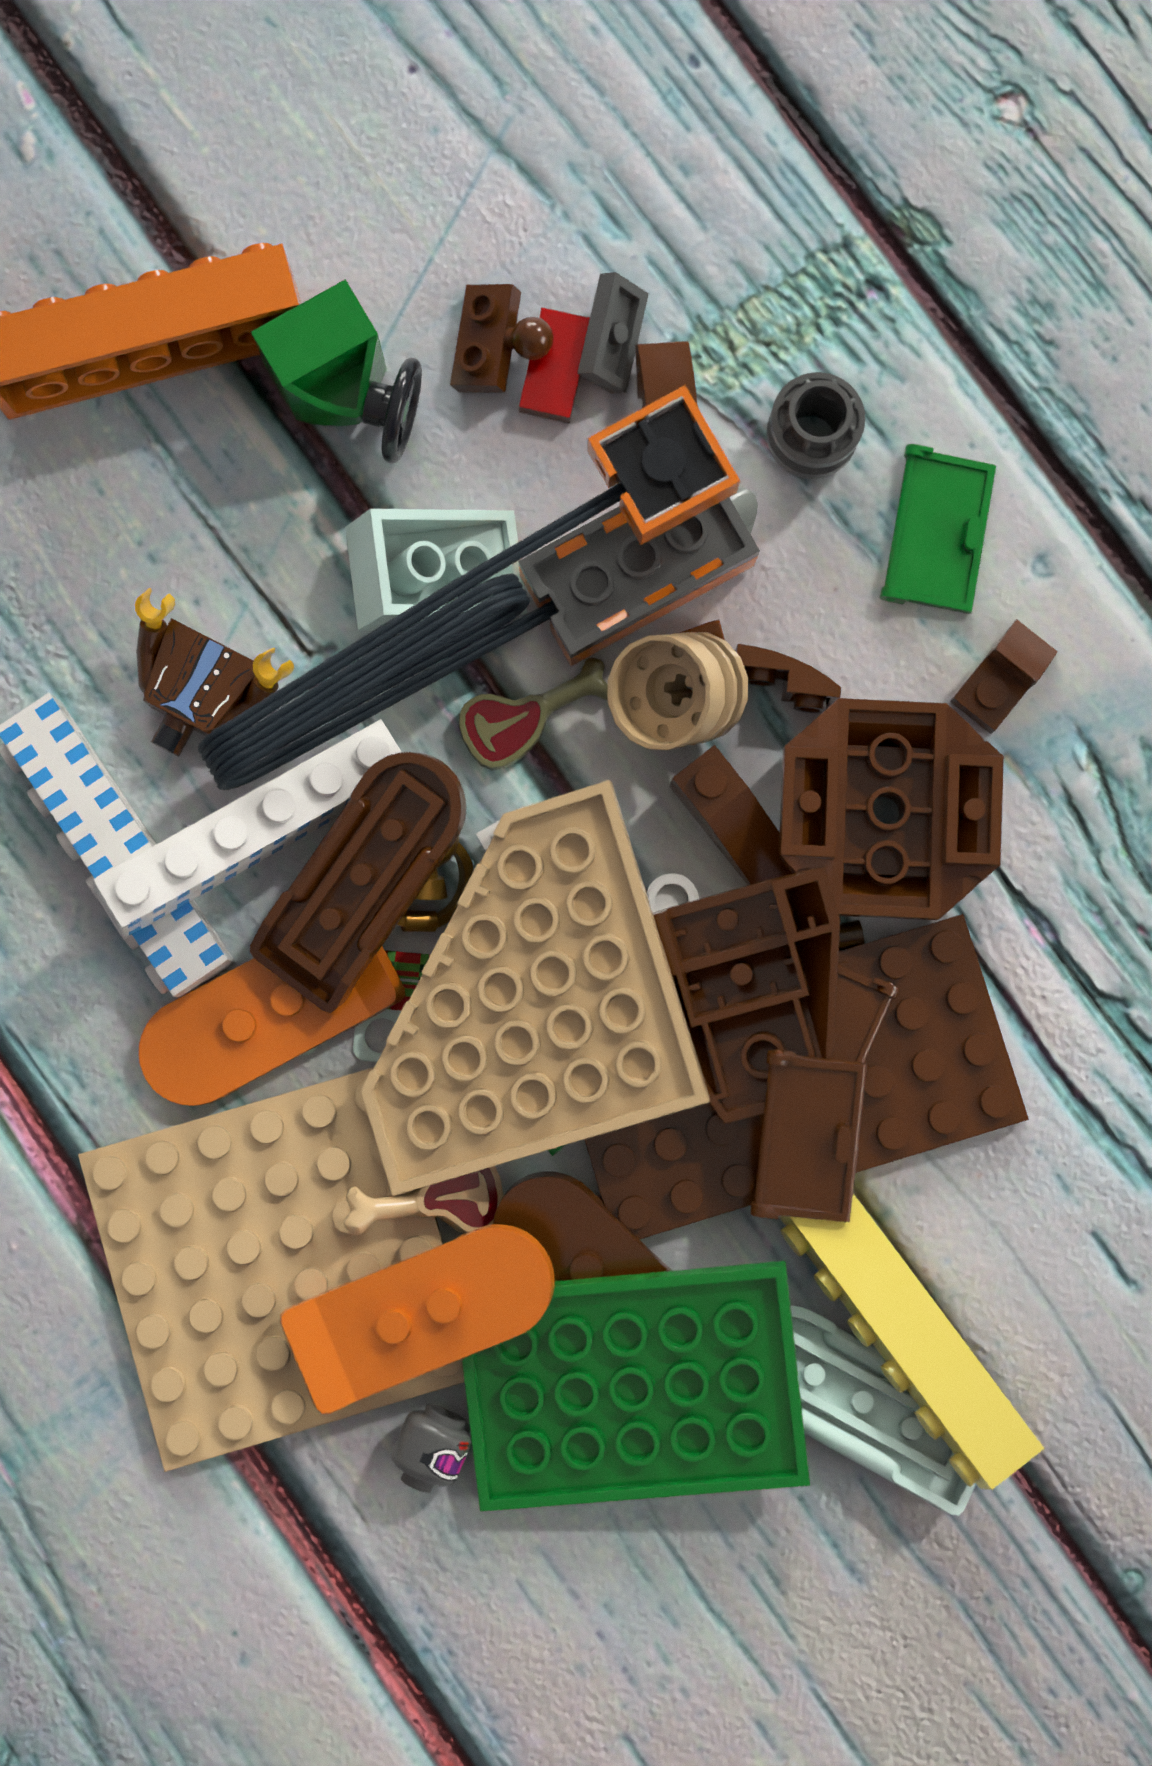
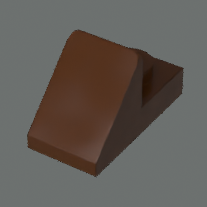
[950,619,1058,734]

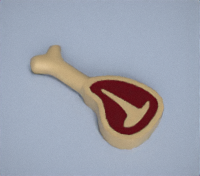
[344,1166,504,1235]

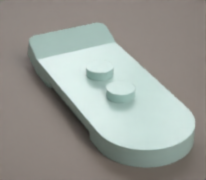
[791,1306,976,1516]

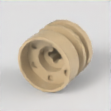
[608,632,748,750]

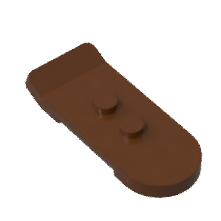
[250,752,466,1013]
[493,1171,672,1281]

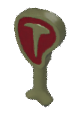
[459,657,608,771]

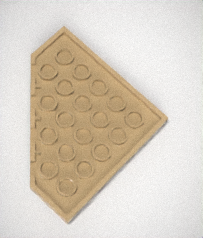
[361,780,710,1196]

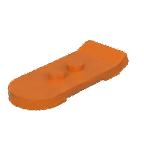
[139,946,405,1106]
[280,1224,555,1414]

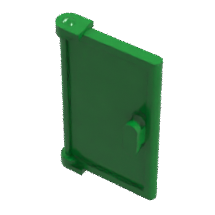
[880,444,996,614]

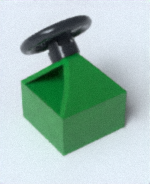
[251,279,422,464]

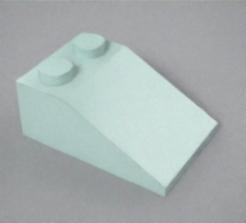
[345,509,528,631]

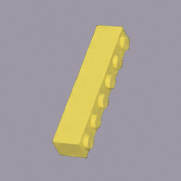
[779,1193,1045,1490]

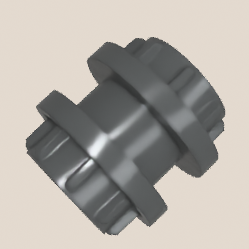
[766,372,865,479]

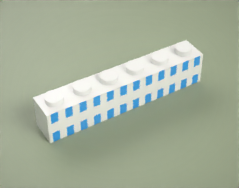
[0,693,236,998]
[93,719,402,939]

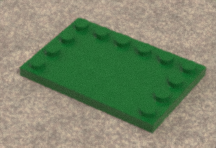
[462,1261,810,1512]

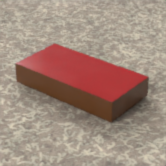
[519,307,590,423]

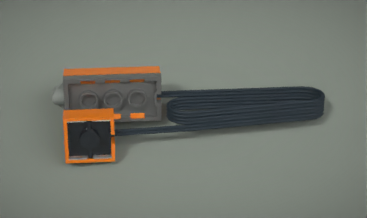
[198,385,760,790]

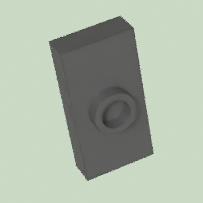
[577,272,649,394]

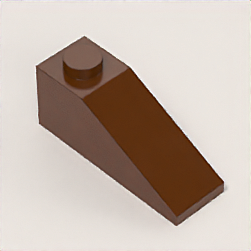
[669,745,793,885]

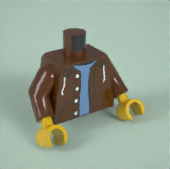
[135,588,294,757]

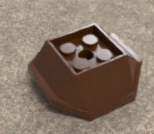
[779,698,1004,920]

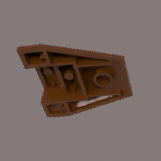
[653,866,840,1124]

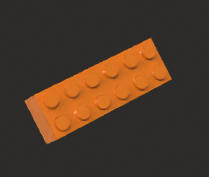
[0,243,301,420]

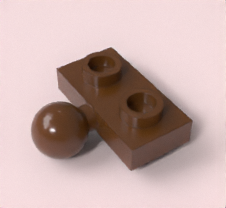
[450,284,554,393]

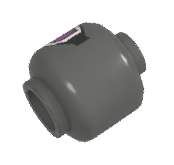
[391,1404,472,1493]

